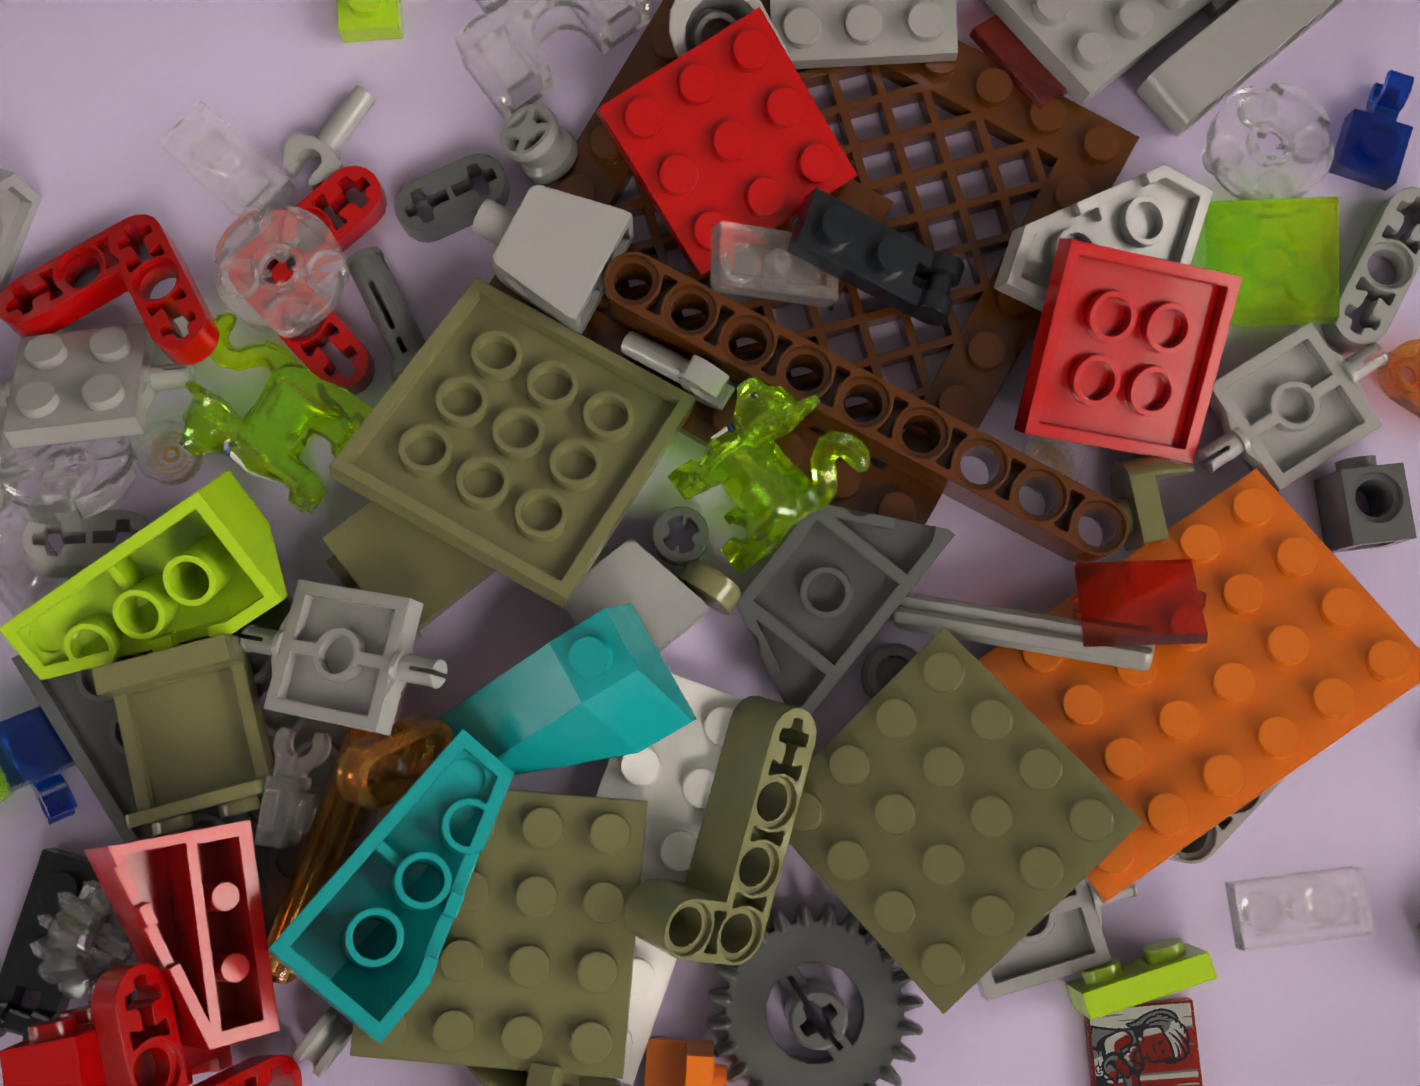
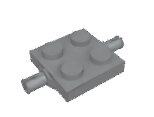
[1196,322,1388,491]
[0,323,196,449]
[240,579,447,736]
[977,878,1138,1001]

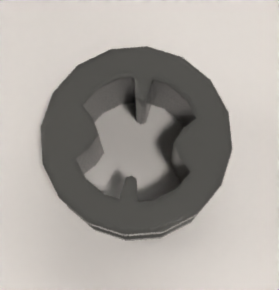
[653,506,709,566]

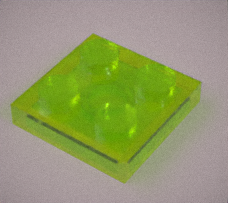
[1205,196,1340,326]

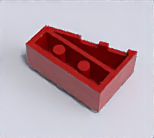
[84,820,280,1050]
[0,994,233,1086]

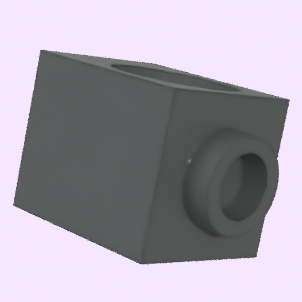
[1313,455,1417,553]

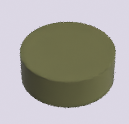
[677,559,742,615]

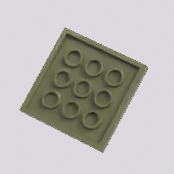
[329,278,696,609]
[789,627,1142,1014]
[350,779,648,1079]

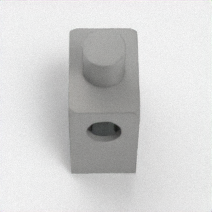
[472,184,634,335]
[566,538,709,653]

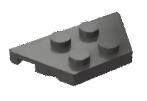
[736,502,955,715]

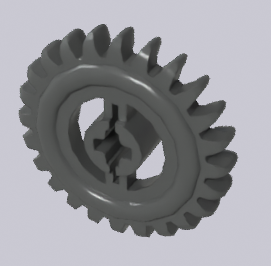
[707,901,924,1086]

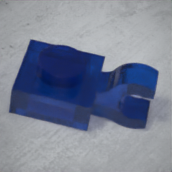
[1328,70,1414,191]
[0,706,77,825]

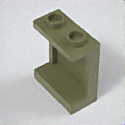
[322,501,496,642]
[91,634,280,837]

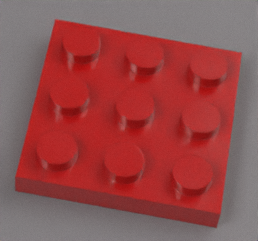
[596,7,858,277]
[1014,238,1243,464]

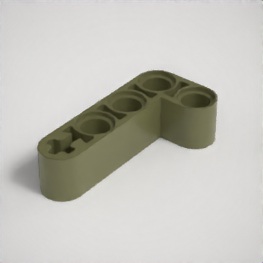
[624,696,817,966]

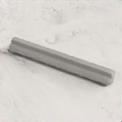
[893,593,1155,671]

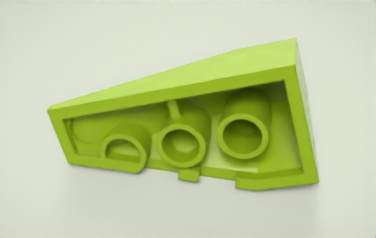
[0,469,287,680]

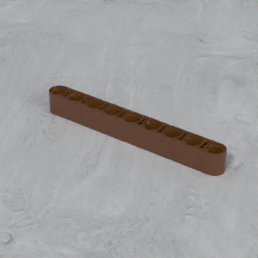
[604,251,1129,564]

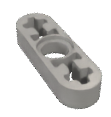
[1322,187,1420,353]

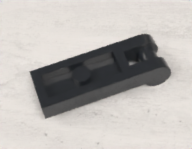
[786,188,965,326]
[0,847,106,1040]

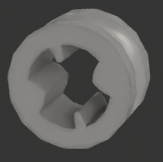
[292,1007,353,1078]

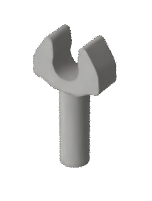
[282,85,376,190]
[621,331,735,411]

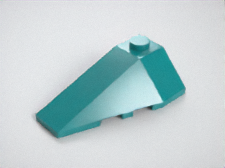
[419,603,697,776]
[267,729,514,1044]

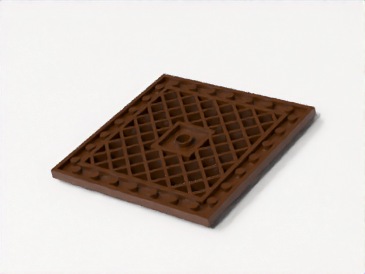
[489,0,1140,524]

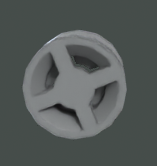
[500,103,578,184]

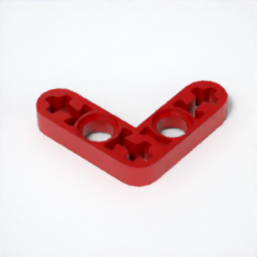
[231,165,387,396]
[0,214,220,365]
[91,963,302,1086]

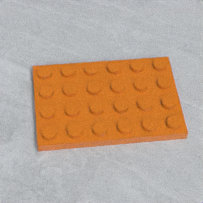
[978,468,1420,904]

